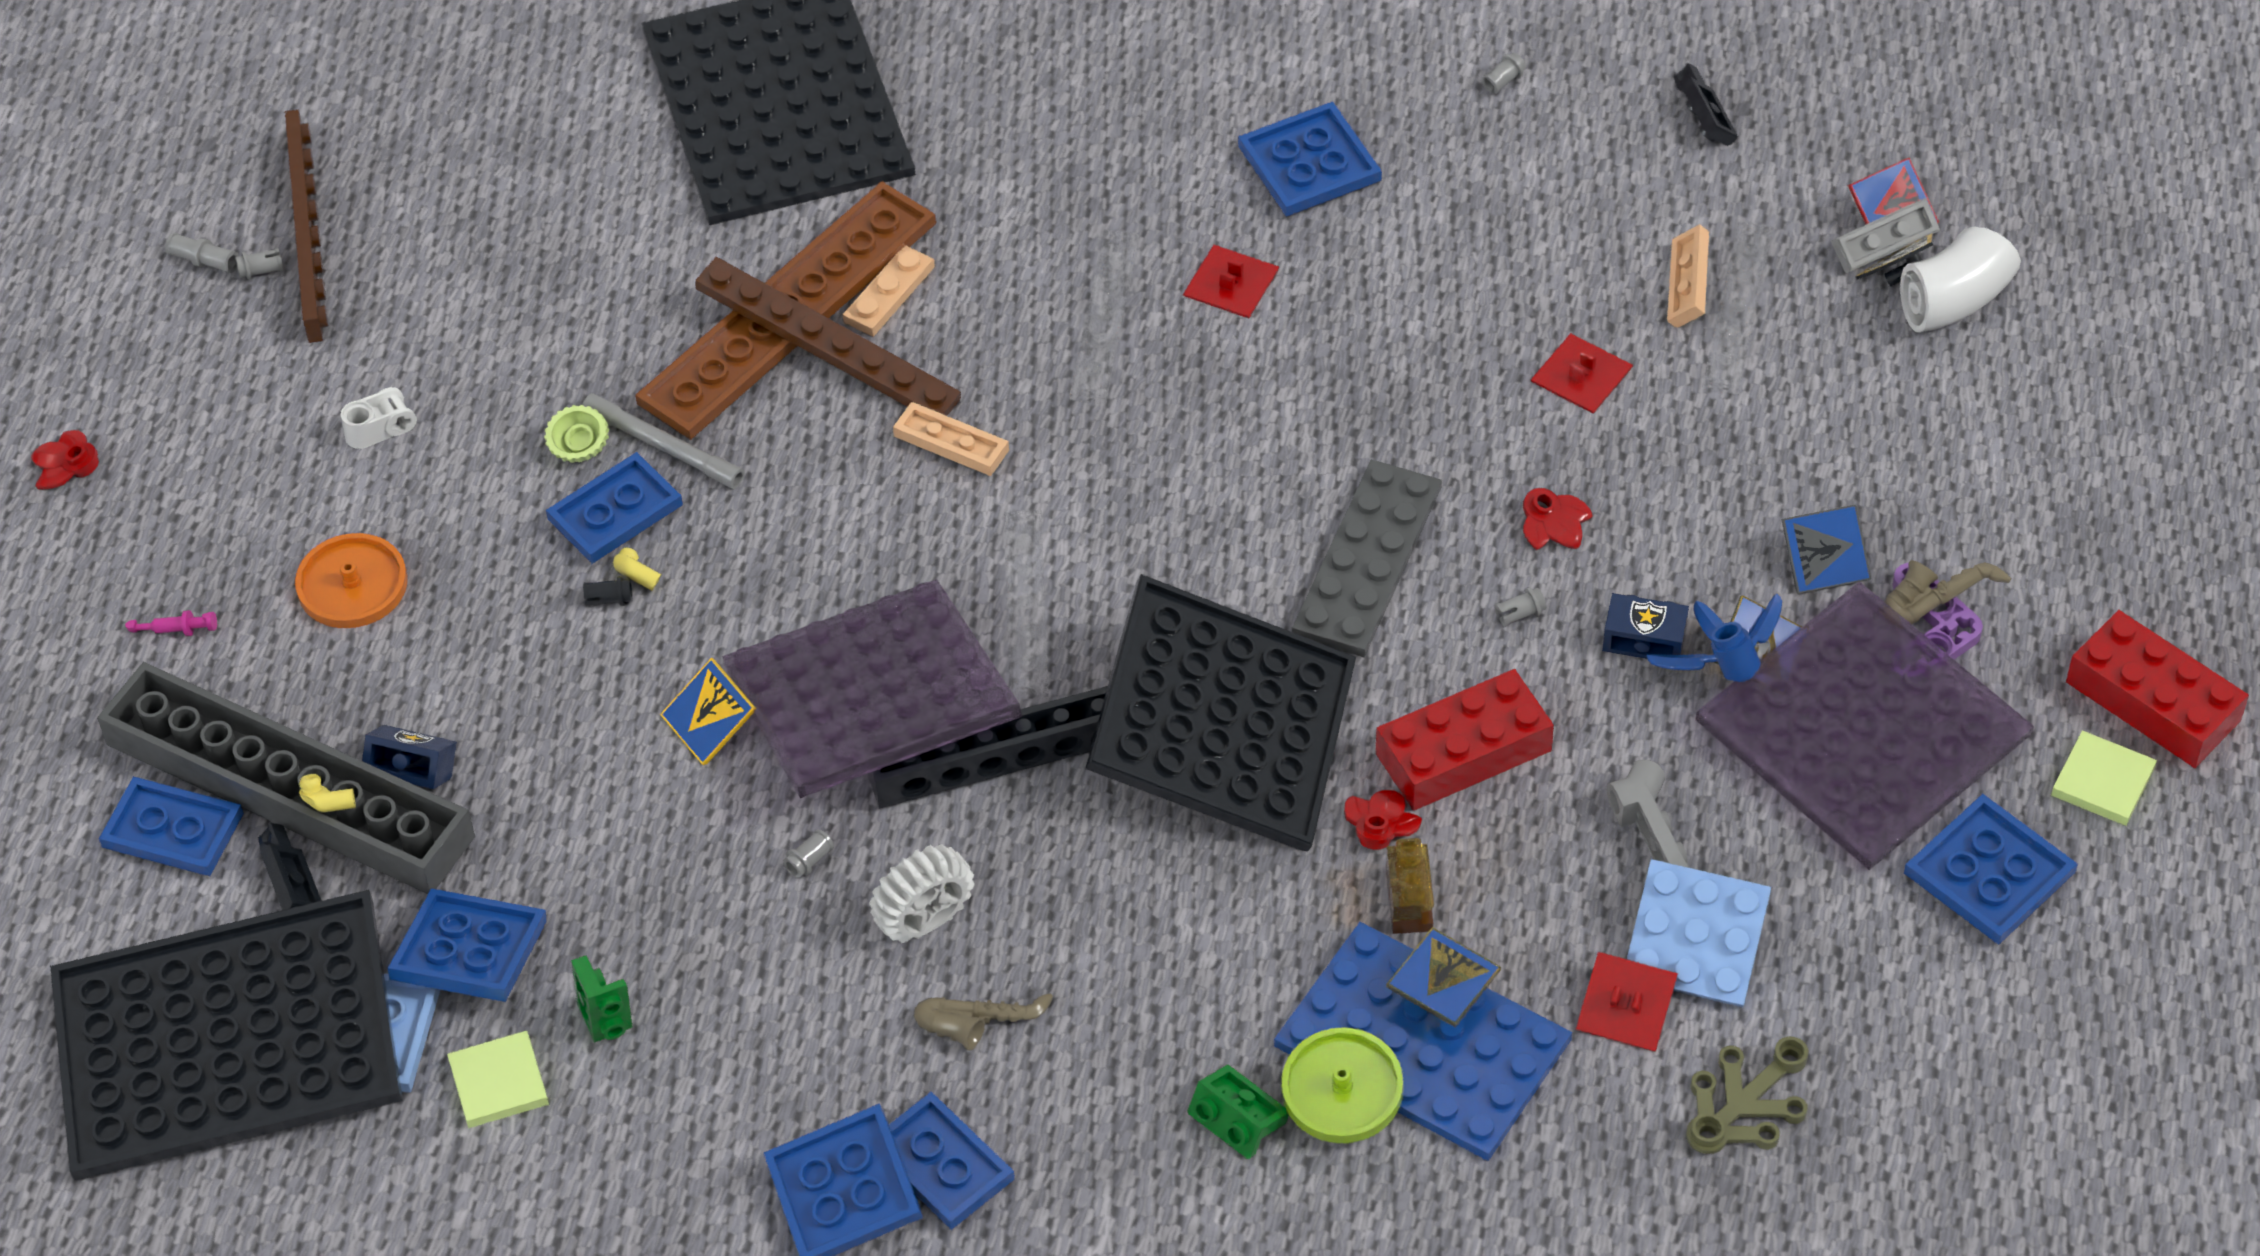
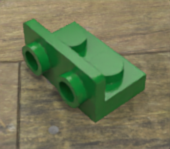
[571,955,633,1043]
[1187,1064,1289,1159]

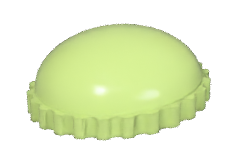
[544,405,609,463]

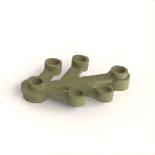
[1686,1036,1808,1154]

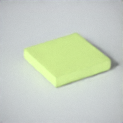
[2051,730,2157,826]
[447,1031,549,1128]

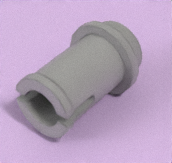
[1481,53,1526,94]
[235,248,283,280]
[1494,587,1547,627]
[783,829,834,878]

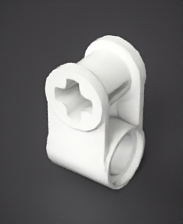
[341,387,417,449]

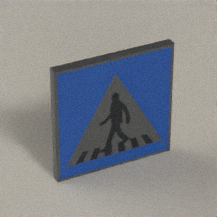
[1781,504,1871,594]

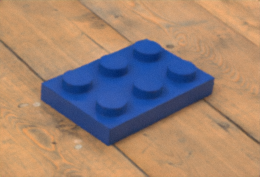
[546,452,683,564]
[99,776,244,877]
[889,1091,1015,1230]

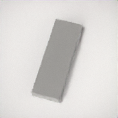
[1831,198,1940,273]

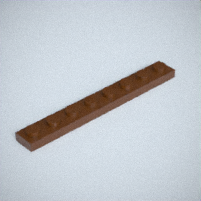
[285,109,329,343]
[695,256,961,416]

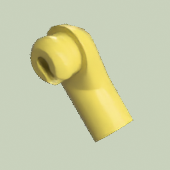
[613,547,662,591]
[299,774,356,813]

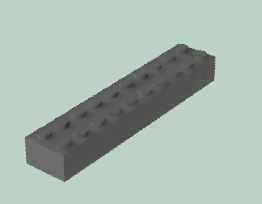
[97,661,475,894]

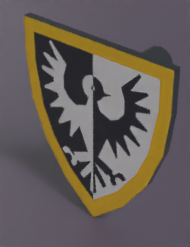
[1855,233,1934,287]

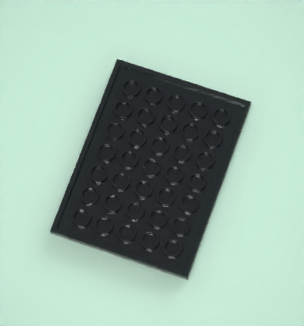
[642,0,916,226]
[50,890,403,1181]

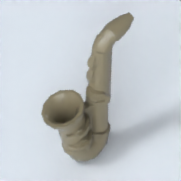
[1882,560,2012,628]
[914,993,1053,1051]

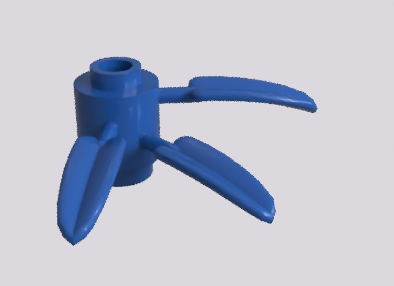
[1647,594,1782,682]

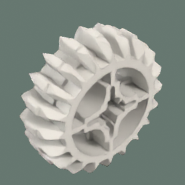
[869,844,975,943]

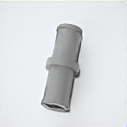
[165,232,239,273]

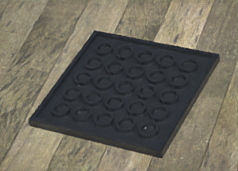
[1085,574,1356,852]

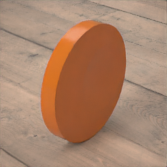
[295,533,408,628]

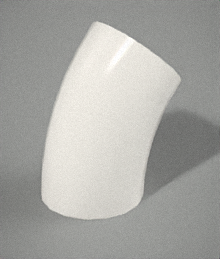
[1900,227,2021,333]

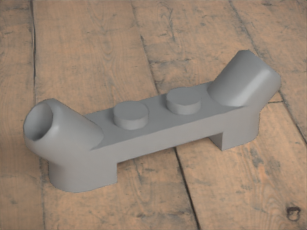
[1607,759,1689,868]

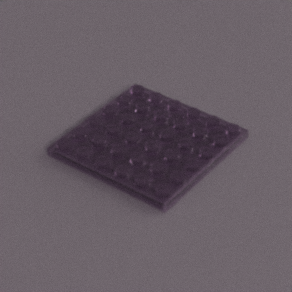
[722,579,1022,798]
[1695,581,2034,870]

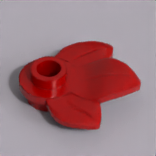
[31,430,99,490]
[1523,488,1593,550]
[1344,790,1422,850]

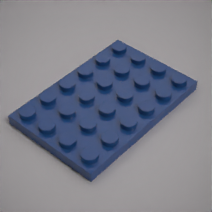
[1274,922,1572,1161]

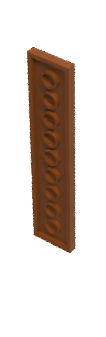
[635,181,936,440]

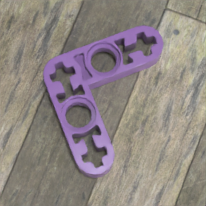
[1889,563,1983,687]

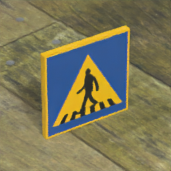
[660,658,757,765]

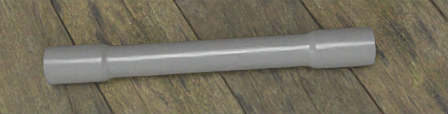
[583,393,745,489]

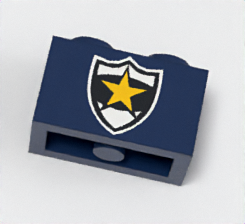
[1602,593,1689,659]
[362,725,457,789]

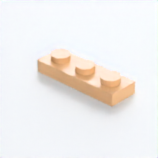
[1667,224,1709,327]
[842,246,935,337]
[893,402,1009,476]

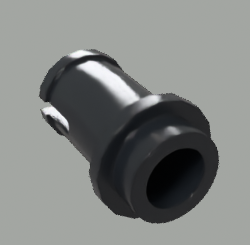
[583,576,633,607]

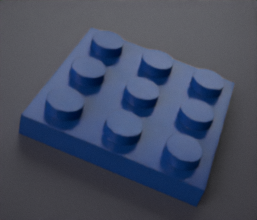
[1238,101,1382,217]
[1904,794,2078,945]
[388,888,547,1002]
[763,1103,924,1256]

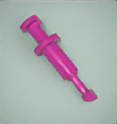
[125,610,217,636]

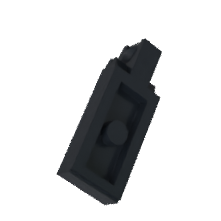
[1673,63,1738,146]
[258,823,322,910]

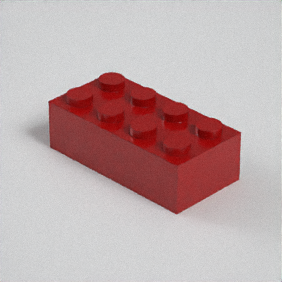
[2066,610,2249,768]
[1375,668,1554,811]

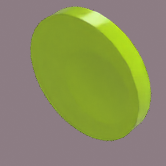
[1282,1028,1403,1143]

